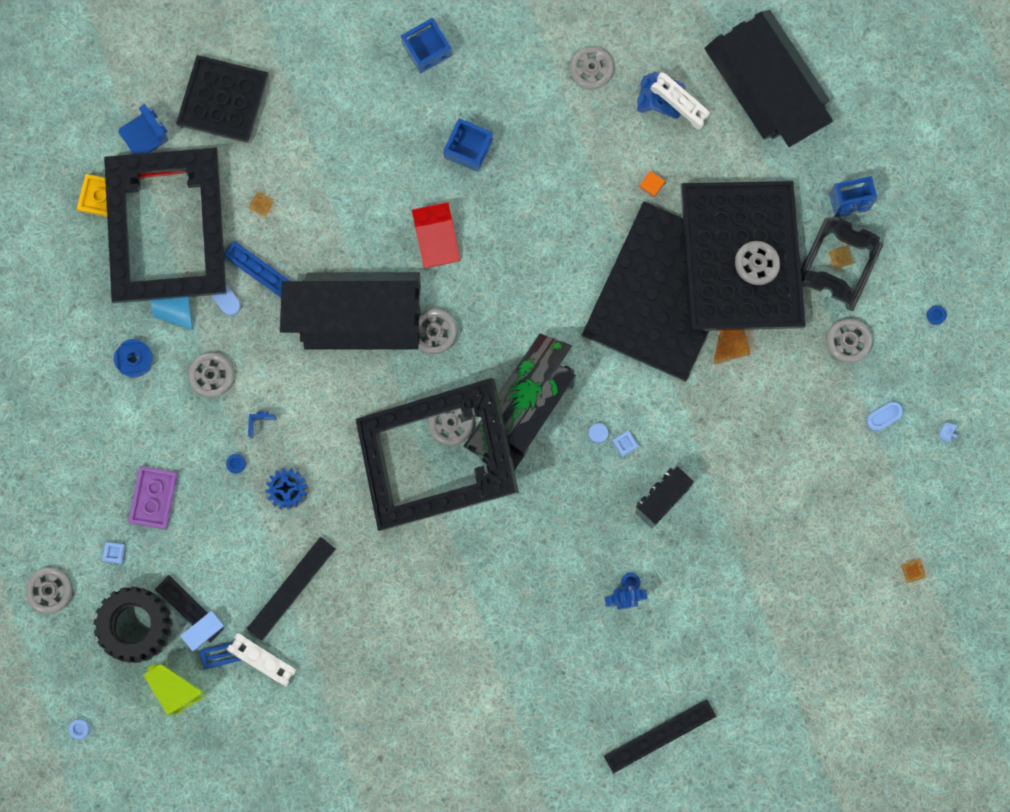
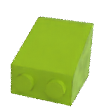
[143,663,208,717]

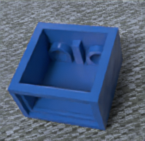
[400,18,452,74]
[443,118,493,172]
[829,176,877,217]

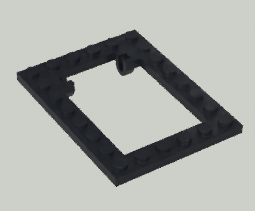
[104,147,227,304]
[355,378,519,531]

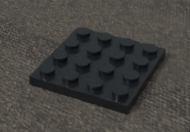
[176,55,269,144]

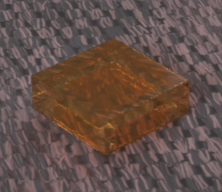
[249,192,274,217]
[828,246,853,270]
[901,559,926,584]

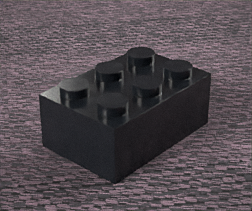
[635,466,694,529]

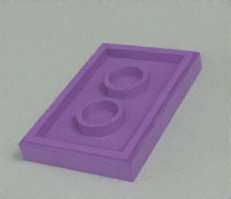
[128,466,178,530]

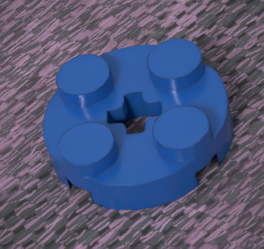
[114,339,153,378]

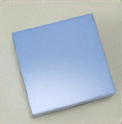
[612,430,639,457]
[102,542,125,564]

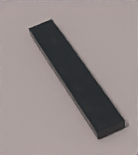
[247,537,336,641]
[604,699,717,774]

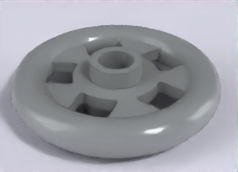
[570,47,614,89]
[735,241,780,285]
[419,309,457,354]
[826,318,872,363]
[188,353,234,397]
[428,409,474,446]
[25,567,72,614]

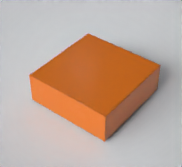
[639,171,665,197]

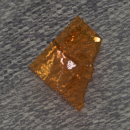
[713,330,751,365]

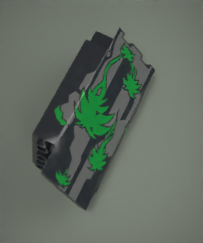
[463,333,576,475]

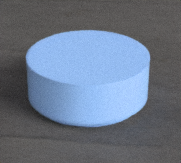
[589,423,608,443]
[69,719,90,739]

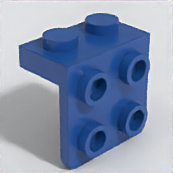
[636,72,685,119]
[118,104,169,154]

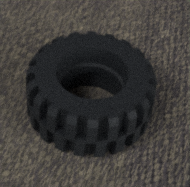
[93,586,173,663]

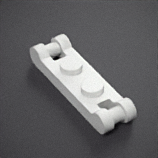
[651,73,710,129]
[226,633,297,687]

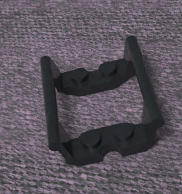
[801,217,883,312]

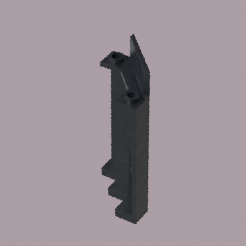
[704,10,833,147]
[280,272,421,350]

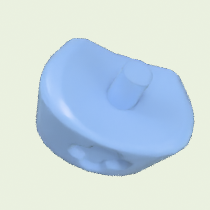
[939,422,958,443]

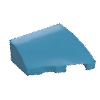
[150,297,193,330]

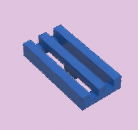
[200,642,242,670]

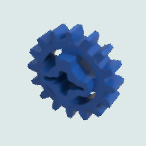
[265,468,308,510]
[604,586,648,610]

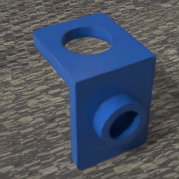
[248,411,277,439]

